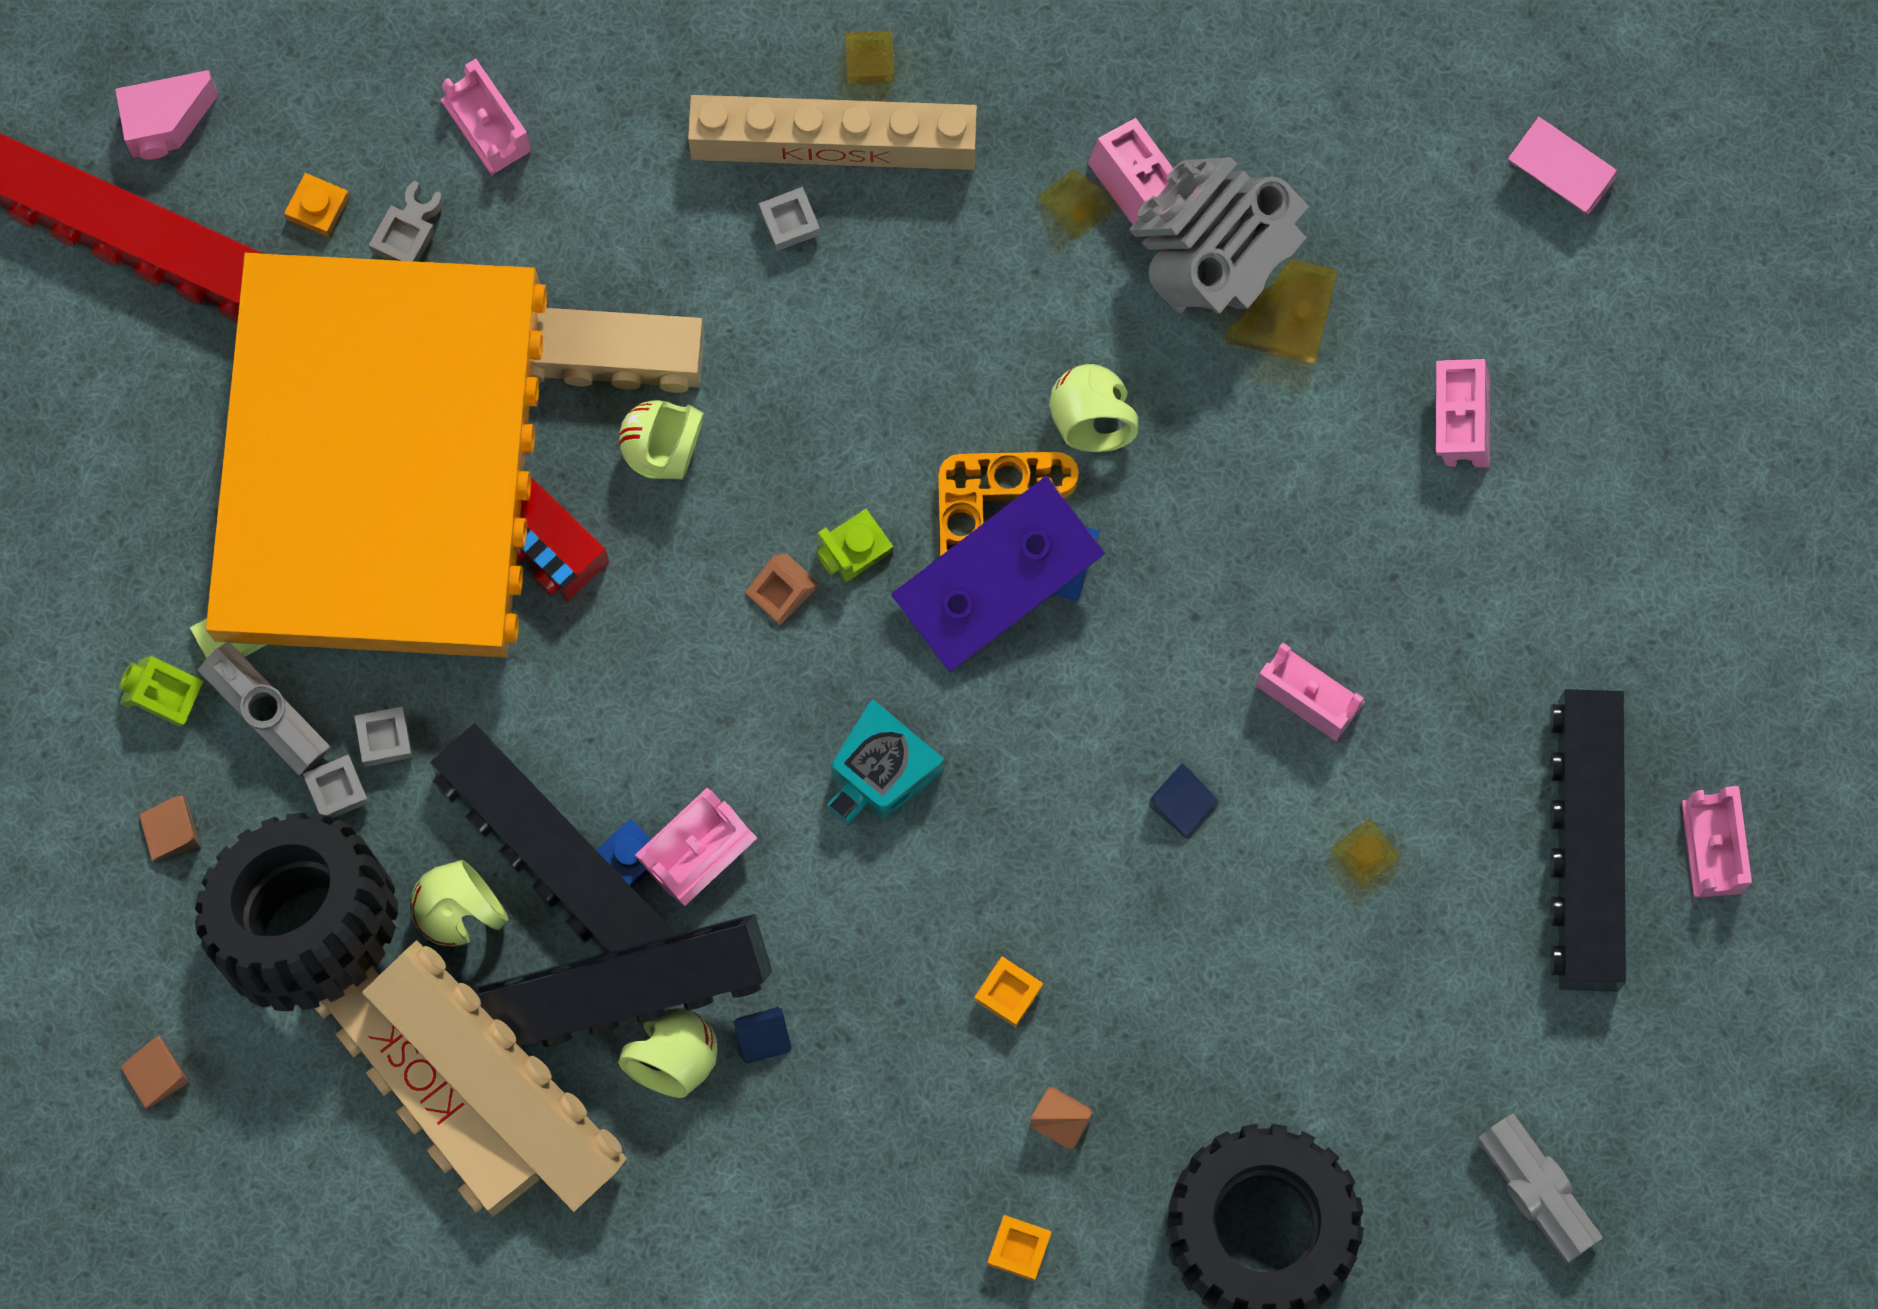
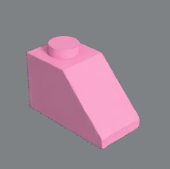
[115,70,218,160]

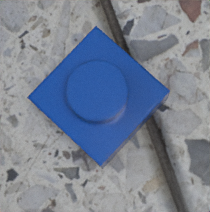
[596,819,651,887]

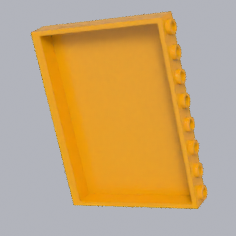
[206,253,547,658]

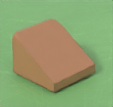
[745,553,819,625]
[139,795,201,862]
[120,1036,190,1109]

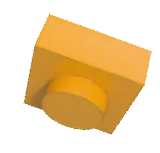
[284,173,350,237]
[974,956,1044,1028]
[987,1215,1052,1282]

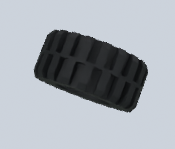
[195,813,398,1011]
[1166,1124,1364,1309]

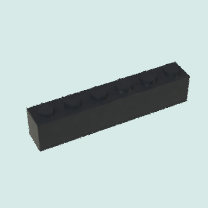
[1550,689,1626,992]
[430,723,676,953]
[472,914,772,1051]

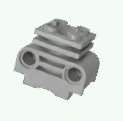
[1129,157,1309,313]

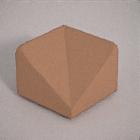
[1029,1087,1093,1149]

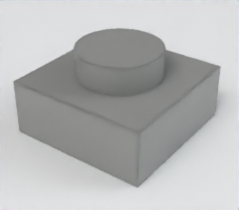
[758,187,821,252]
[354,706,413,767]
[303,754,369,819]

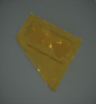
[1225,259,1338,364]

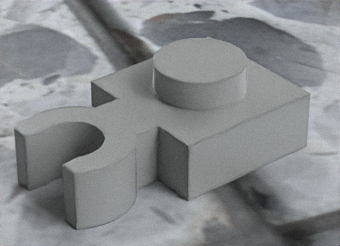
[368,181,443,262]

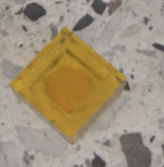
[845,31,895,84]
[1330,818,1401,889]

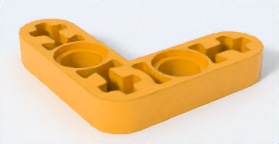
[938,452,1079,556]

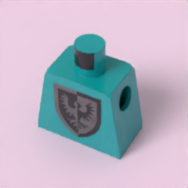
[826,699,944,825]

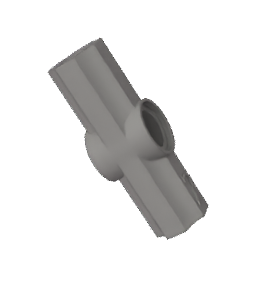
[197,641,331,777]
[1476,1113,1603,1264]

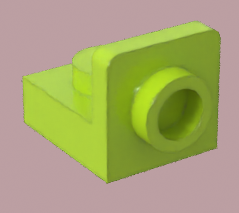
[815,509,894,583]
[119,656,204,727]

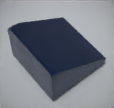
[1149,763,1218,838]
[733,1007,791,1063]

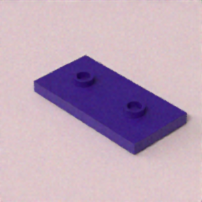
[891,476,1106,672]

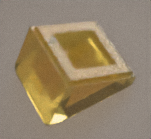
[1038,169,1110,239]

